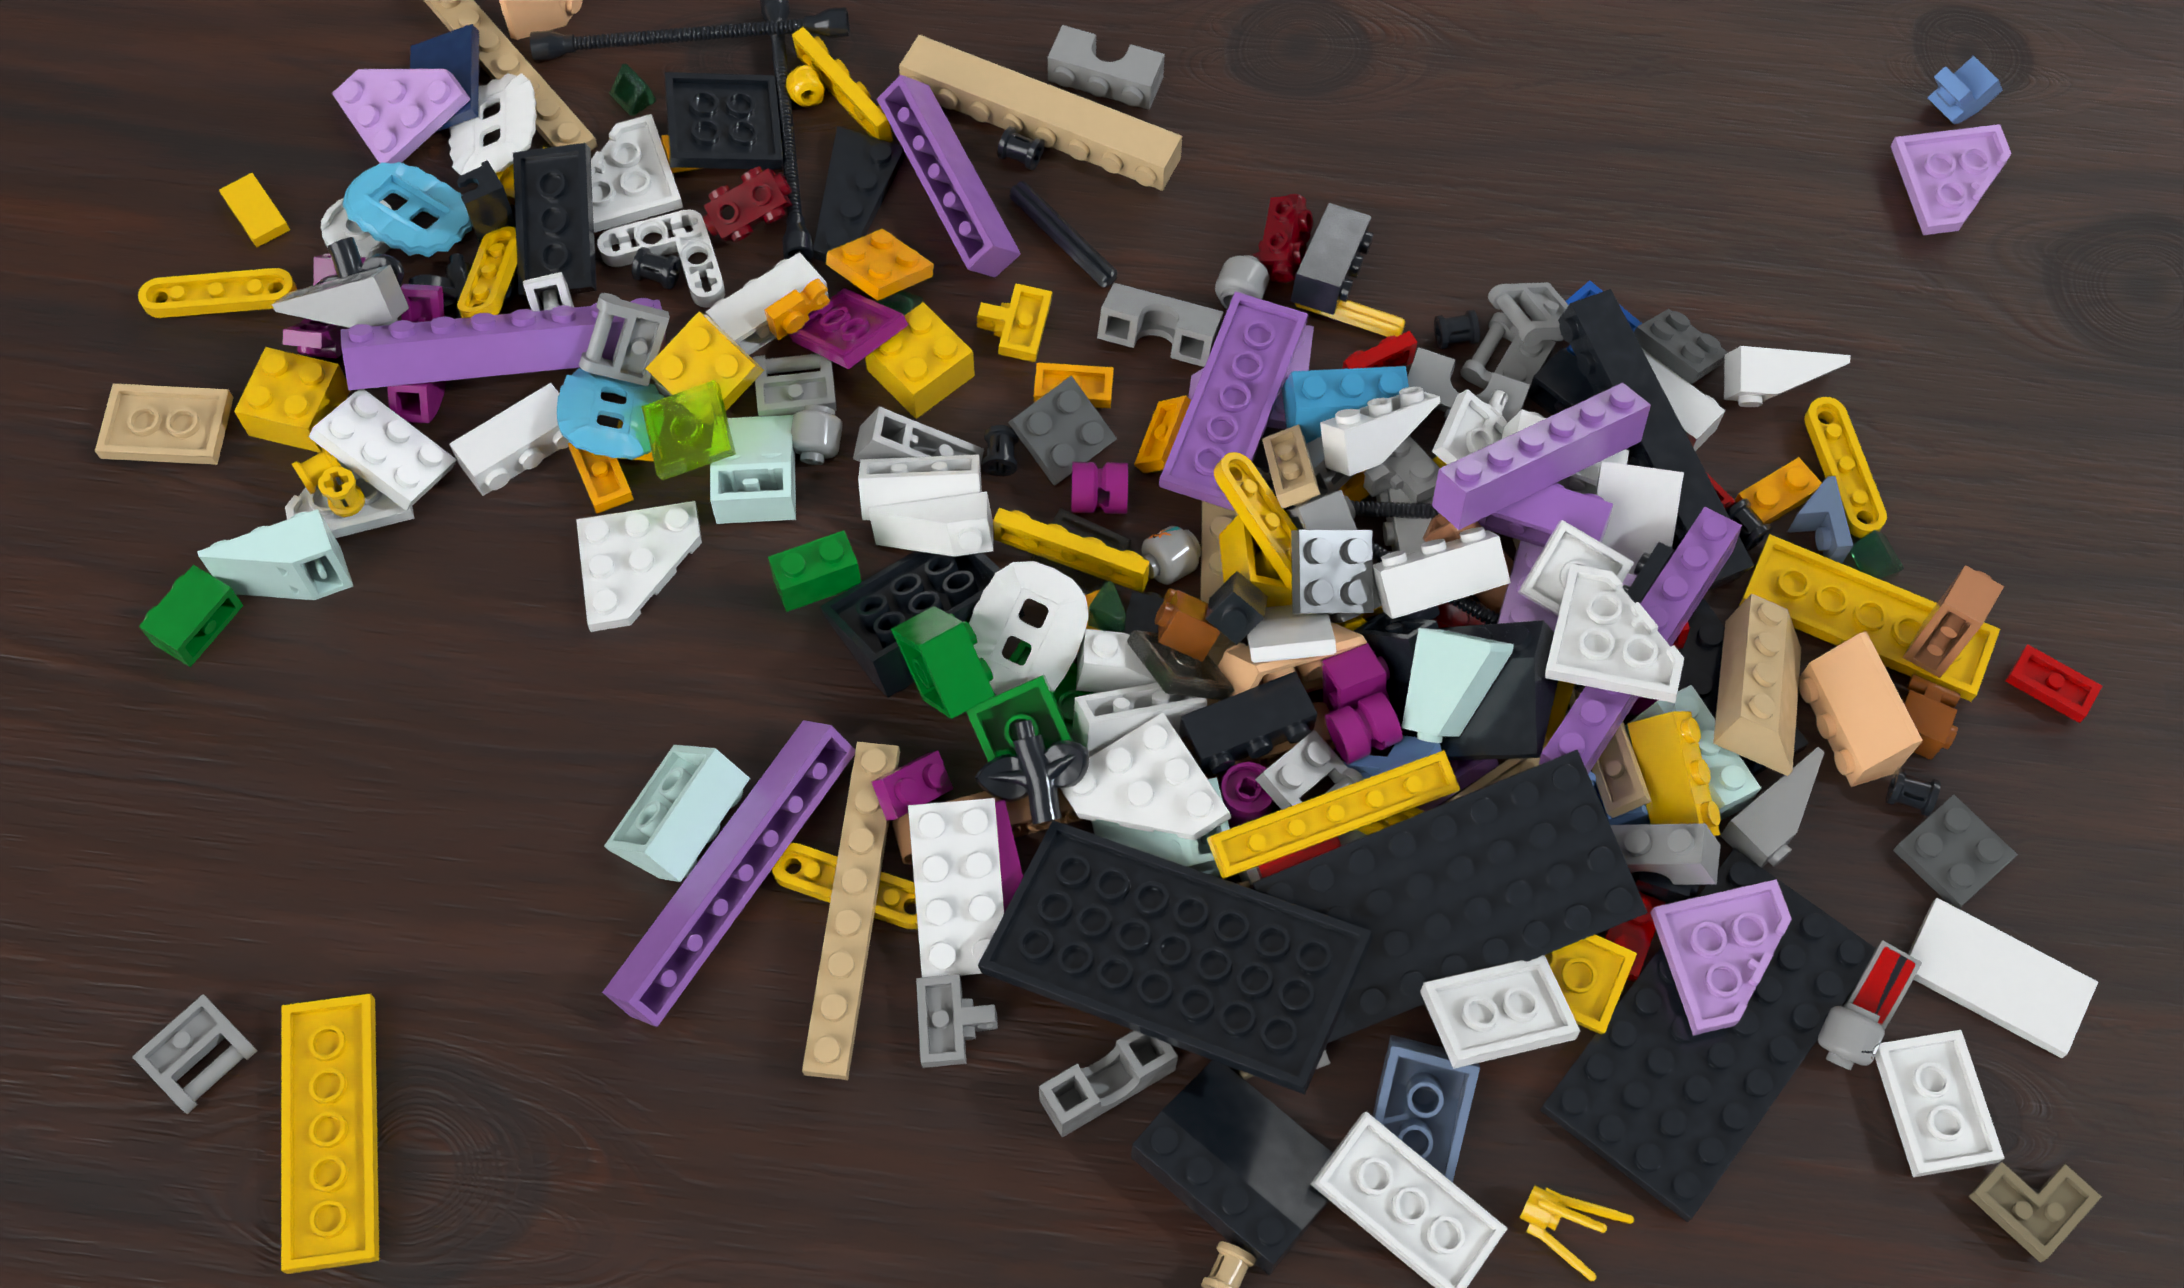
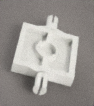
[1432,389,1508,465]

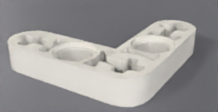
[597,210,725,308]

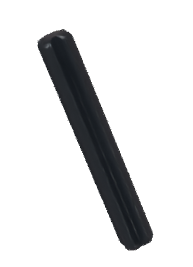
[1010,181,1117,288]

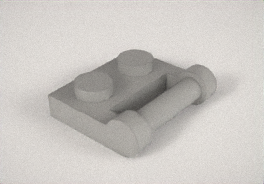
[1488,282,1569,347]
[579,293,669,386]
[1460,312,1556,394]
[753,354,837,417]
[1255,730,1364,810]
[132,994,258,1114]

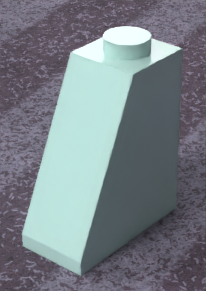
[1402,628,1514,743]

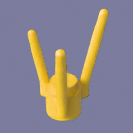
[1520,1185,1634,1281]

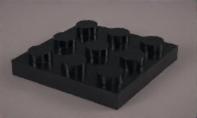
[664,72,783,170]

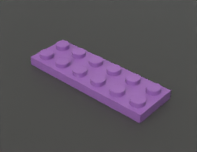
[1159,291,1308,511]

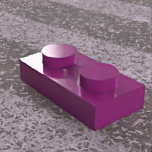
[871,750,953,821]

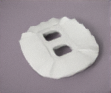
[448,73,537,175]
[969,561,1088,695]

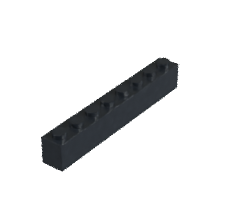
[1558,289,1754,591]

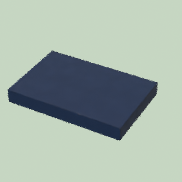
[410,24,479,132]

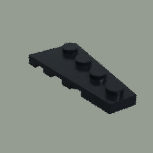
[813,126,906,262]

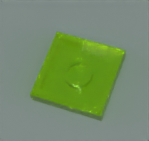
[642,380,736,481]

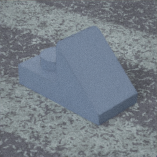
[1787,476,1853,564]

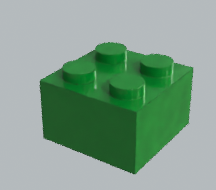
[891,606,995,719]
[966,674,1074,762]

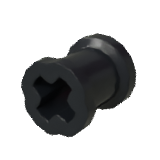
[997,126,1044,170]
[631,247,681,289]
[1434,310,1480,349]
[982,425,1019,477]
[1726,499,1773,551]
[1886,767,1941,816]

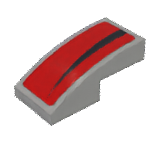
[1843,940,1922,1030]

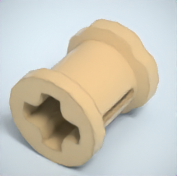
[1201,1241,1256,1288]

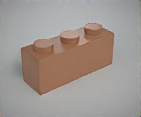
[1903,565,2004,678]

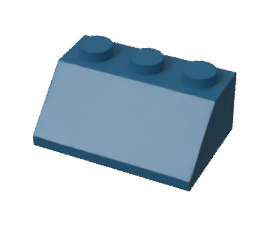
[1281,366,1409,444]

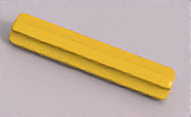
[1295,300,1405,337]

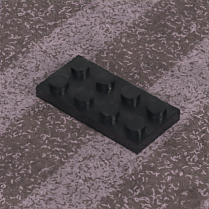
[513,143,597,300]

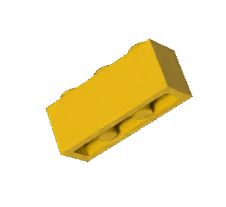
[1627,711,1720,836]

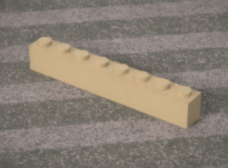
[899,35,1182,191]

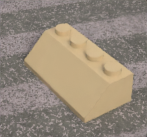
[1713,593,1801,776]

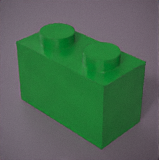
[768,530,861,612]
[139,565,244,667]

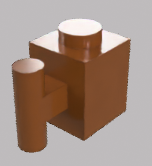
[1155,588,1221,662]
[1902,674,1961,760]

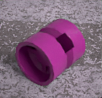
[1071,462,1128,514]
[1325,691,1403,765]
[1220,762,1274,829]

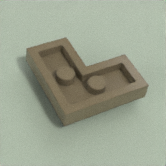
[1968,1162,2102,1263]

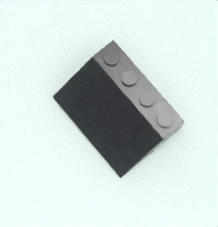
[820,551,1025,698]
[1389,620,1558,761]
[1131,1060,1333,1276]

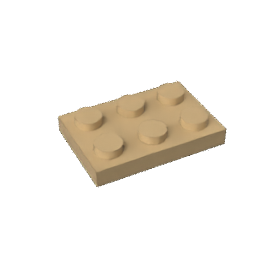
[95,384,234,465]

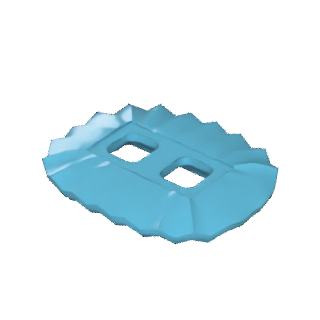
[342,162,472,257]
[557,368,666,460]

